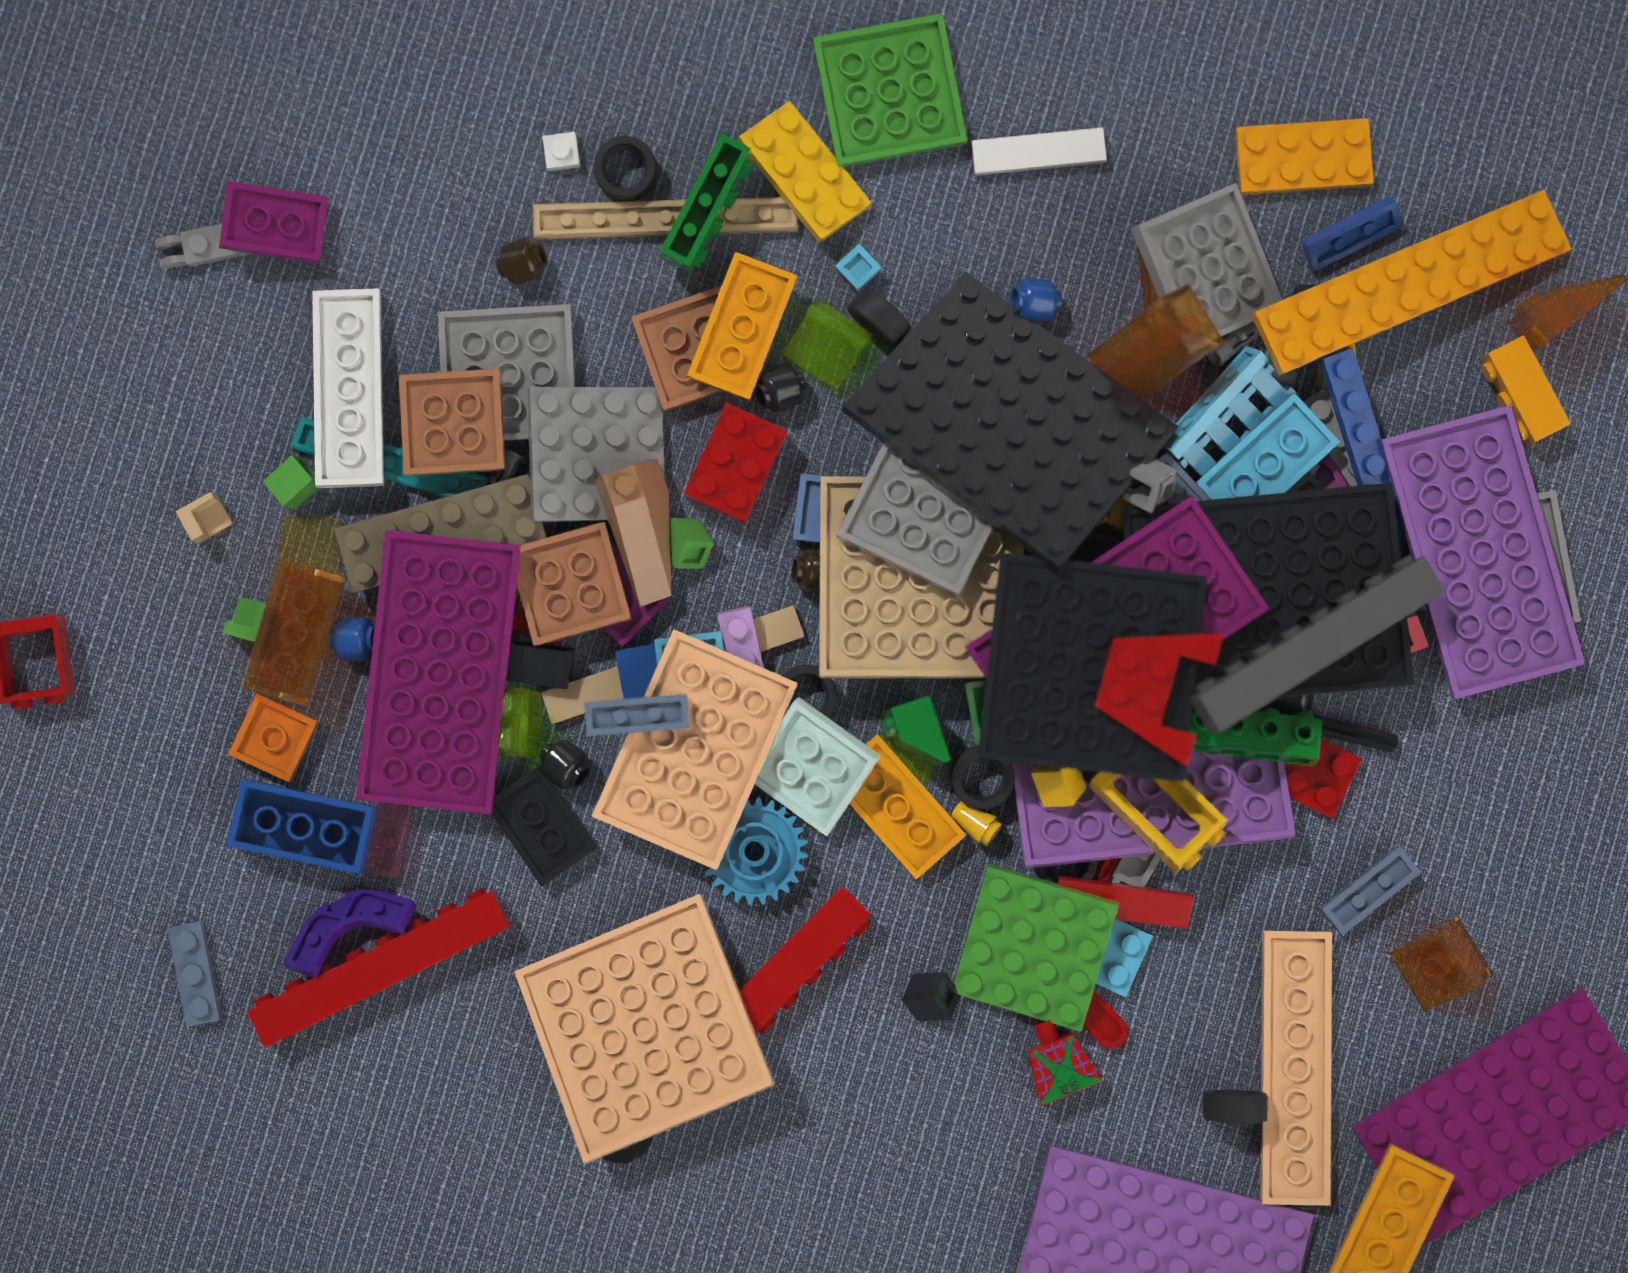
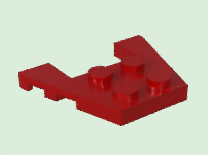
[1095,633,1223,765]

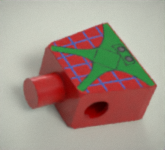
[1027,1020,1101,1106]

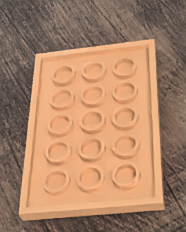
[592,629,798,870]

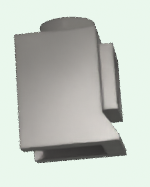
[1123,459,1177,513]

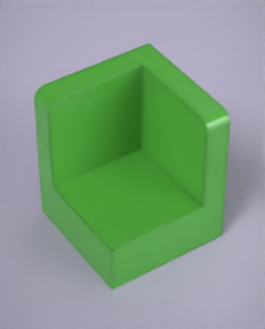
[264,455,319,510]
[669,517,714,569]
[223,597,273,644]

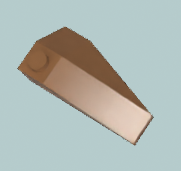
[594,459,671,607]

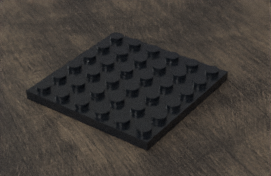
[977,553,1207,782]

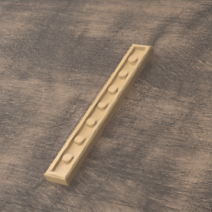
[533,197,798,239]
[541,605,805,724]

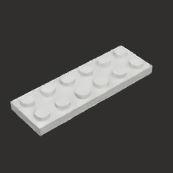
[312,289,384,488]

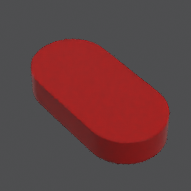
[1083,991,1128,1049]

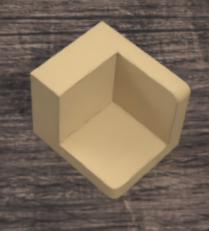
[176,492,233,544]

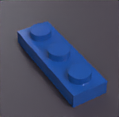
[1301,196,1402,272]

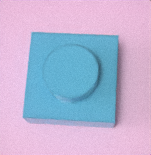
[835,244,882,292]

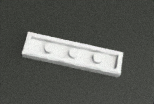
[971,128,1107,176]

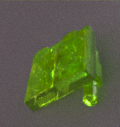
[782,299,874,391]
[499,688,544,758]

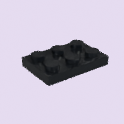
[492,766,598,887]

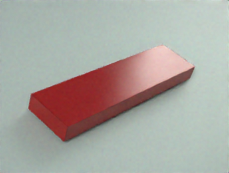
[1057,876,1194,929]

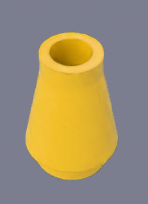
[951,800,1002,846]

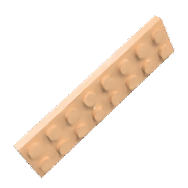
[1260,930,1332,1205]

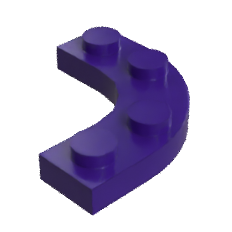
[283,889,417,978]

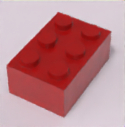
[684,402,788,526]

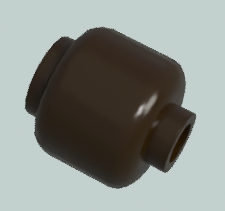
[496,237,548,285]
[791,549,820,593]

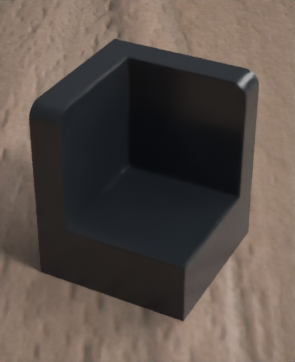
[902,972,961,1021]

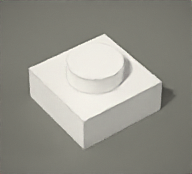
[542,132,581,171]

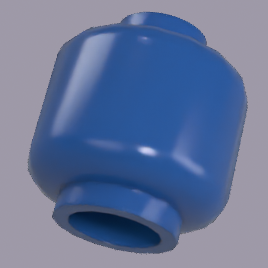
[1010,278,1062,322]
[329,617,375,661]

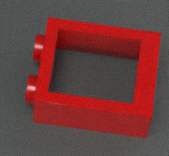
[0,614,75,710]

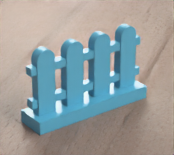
[1162,346,1296,478]

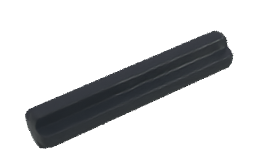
[1306,712,1398,752]

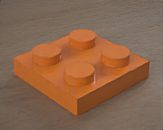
[228,693,320,782]

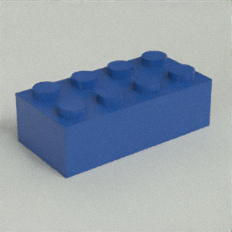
[226,779,380,874]

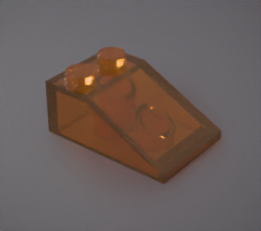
[1507,275,1628,352]

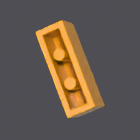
[1481,335,1571,446]

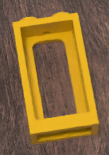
[1089,772,1228,874]

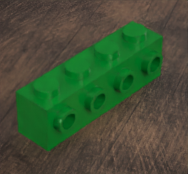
[660,133,754,274]
[1190,706,1322,767]

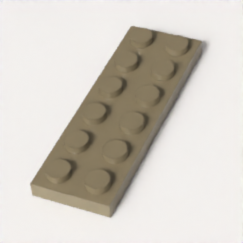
[334,474,547,593]

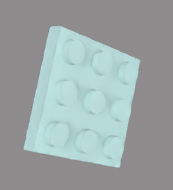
[754,697,881,836]

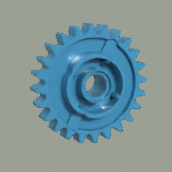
[705,797,808,905]

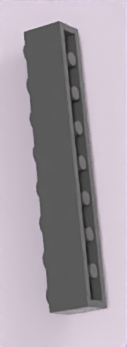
[1189,555,1445,734]

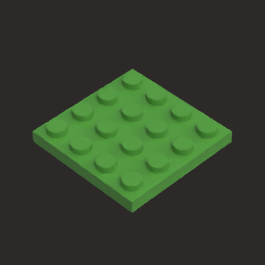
[813,13,968,167]
[954,863,1119,1032]

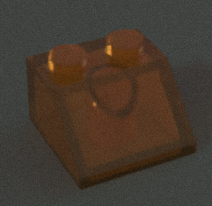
[1389,915,1493,1011]

